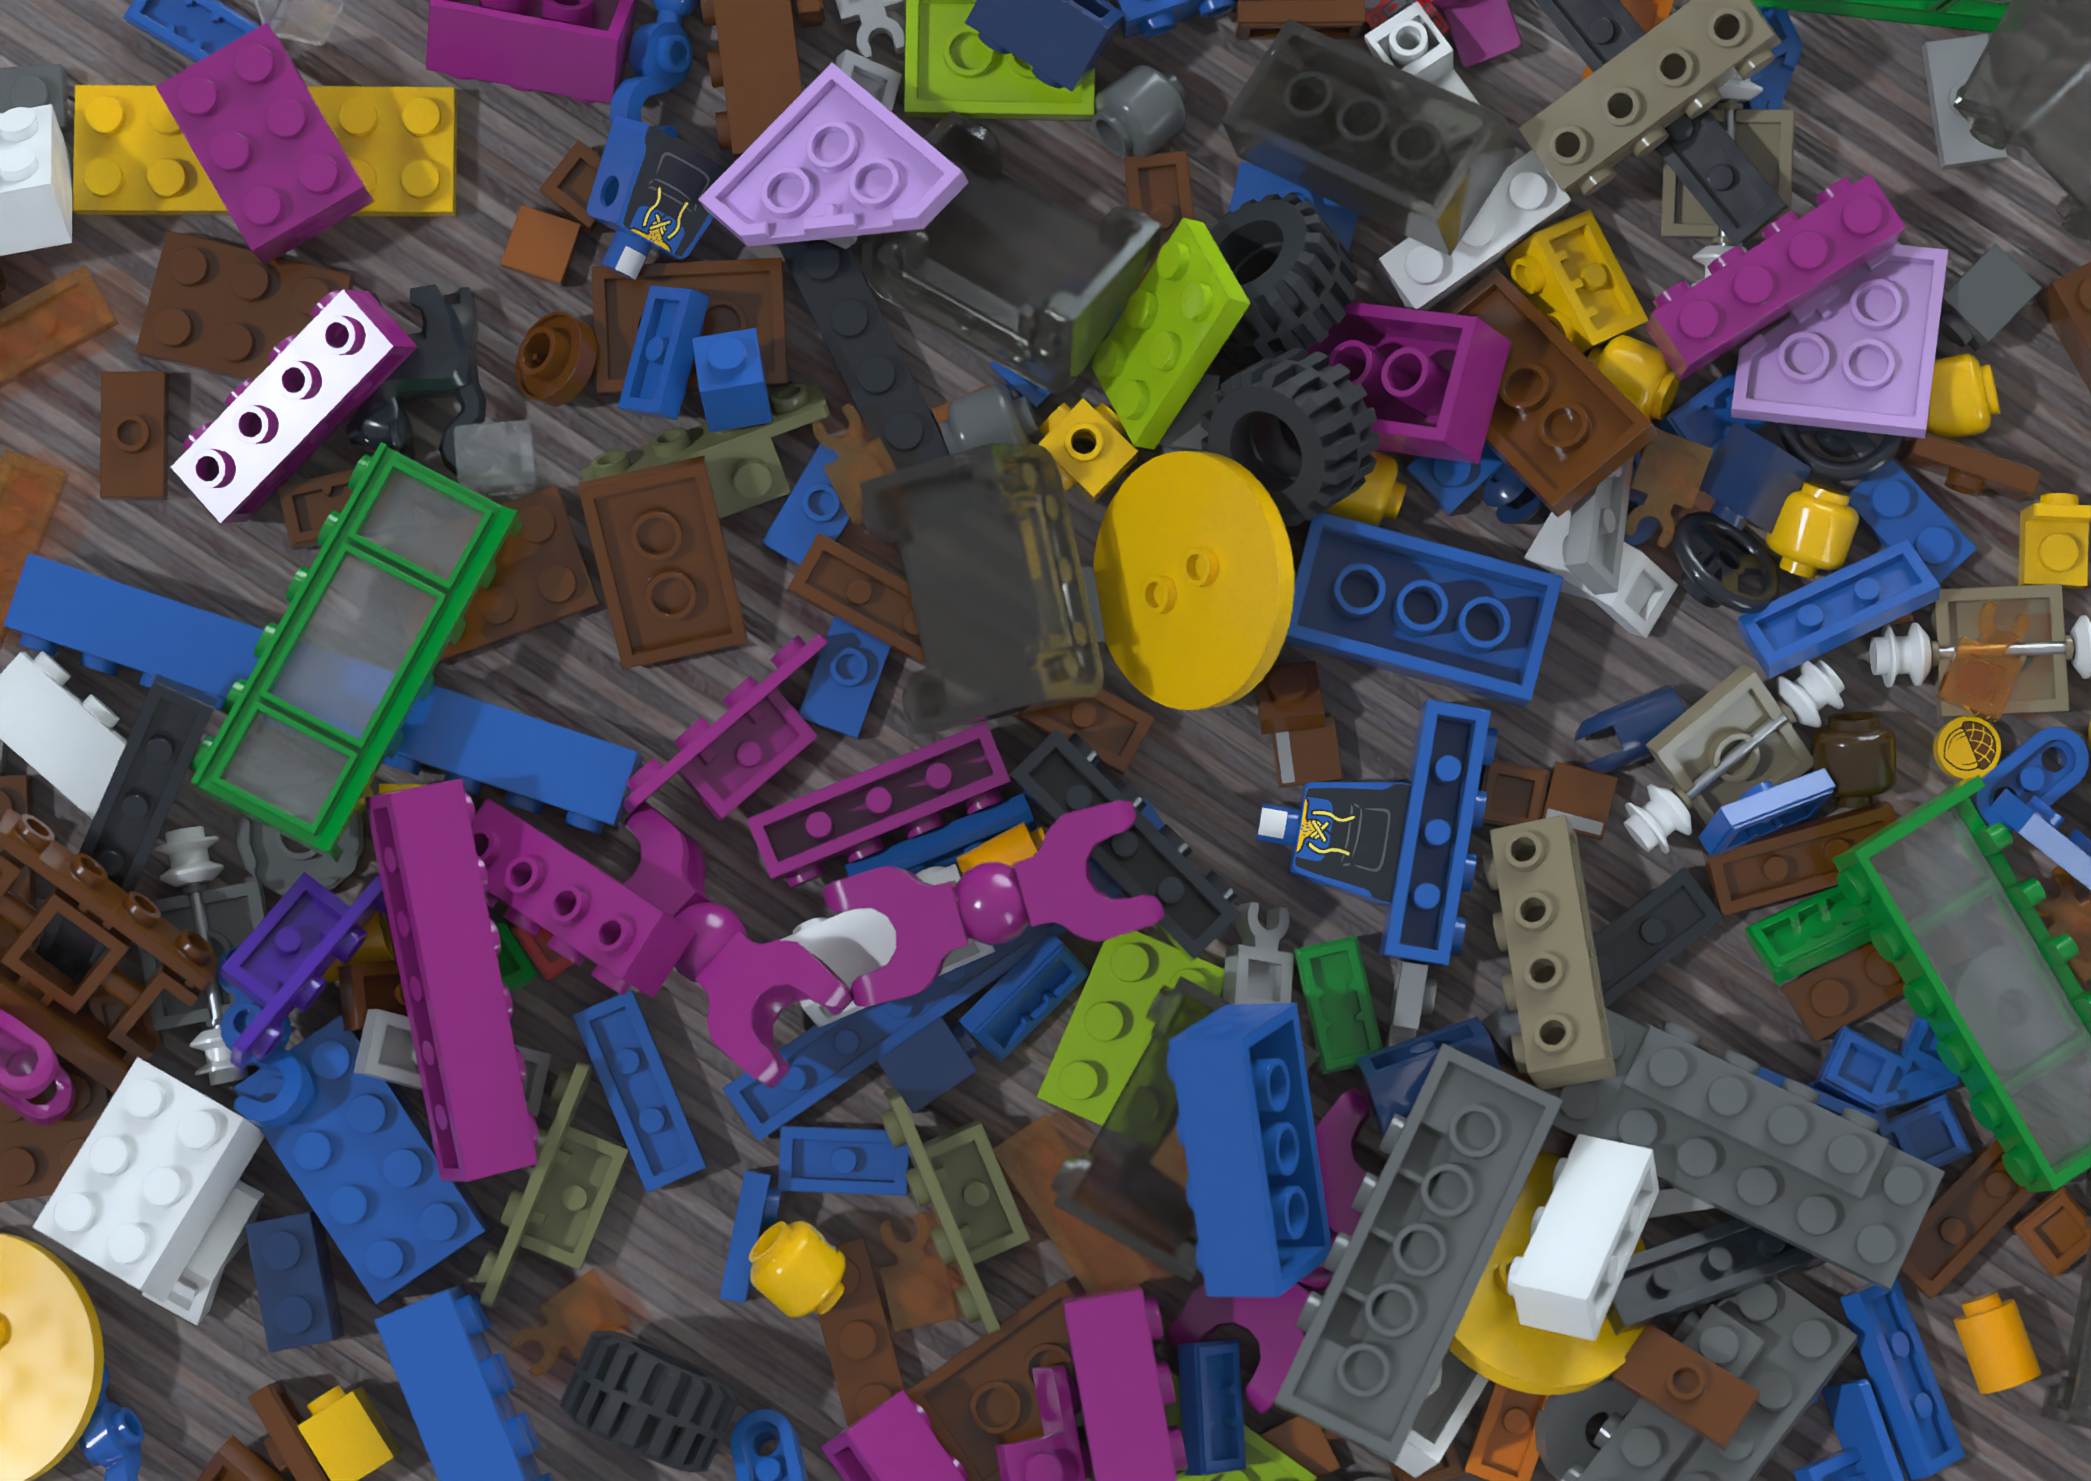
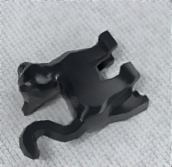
[346,284,494,479]

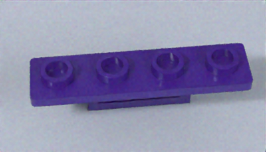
[220,872,388,1070]

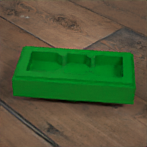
[1745,885,1872,985]
[1293,935,1383,1075]

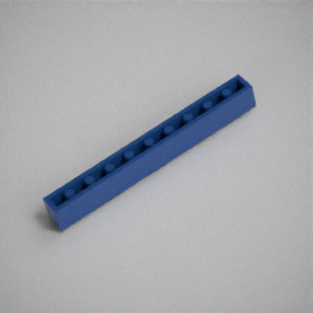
[3,553,643,835]

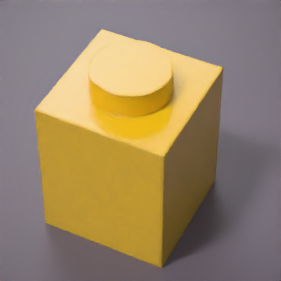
[297,1385,403,1481]

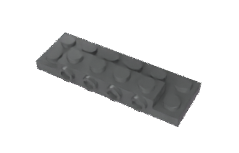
[1545,1008,1945,1291]
[1273,1044,1563,1463]
[1561,1279,1858,1481]

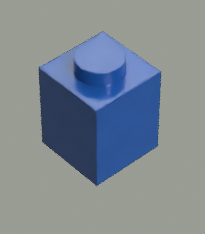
[692,328,773,433]

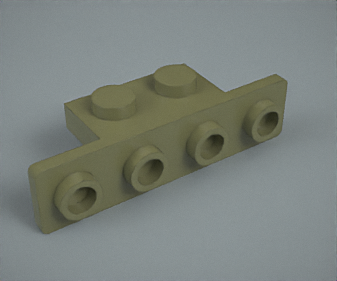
[581,383,830,519]
[475,1061,630,1308]
[879,1088,1030,1336]

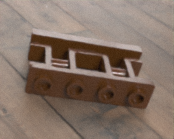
[0,809,219,1093]

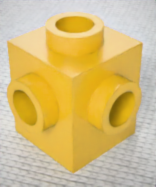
[1038,398,1138,504]

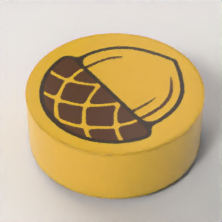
[1933,716,2001,781]

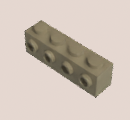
[1518,0,1782,196]
[1483,814,1617,1091]

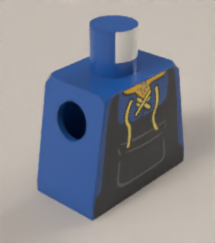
[587,115,727,281]
[1256,782,1411,907]

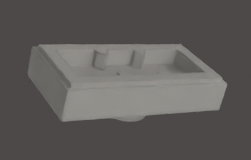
[1921,34,2007,170]

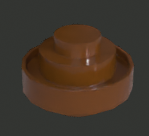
[515,312,597,407]

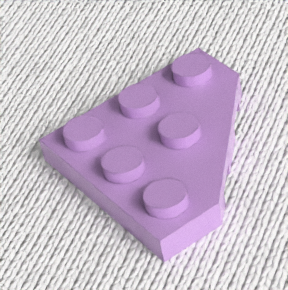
[698,63,969,247]
[1731,244,1948,438]

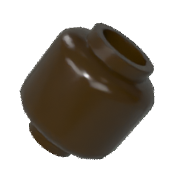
[1813,712,1897,808]

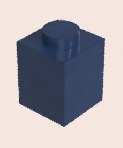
[1694,421,1812,534]
[877,1017,981,1114]

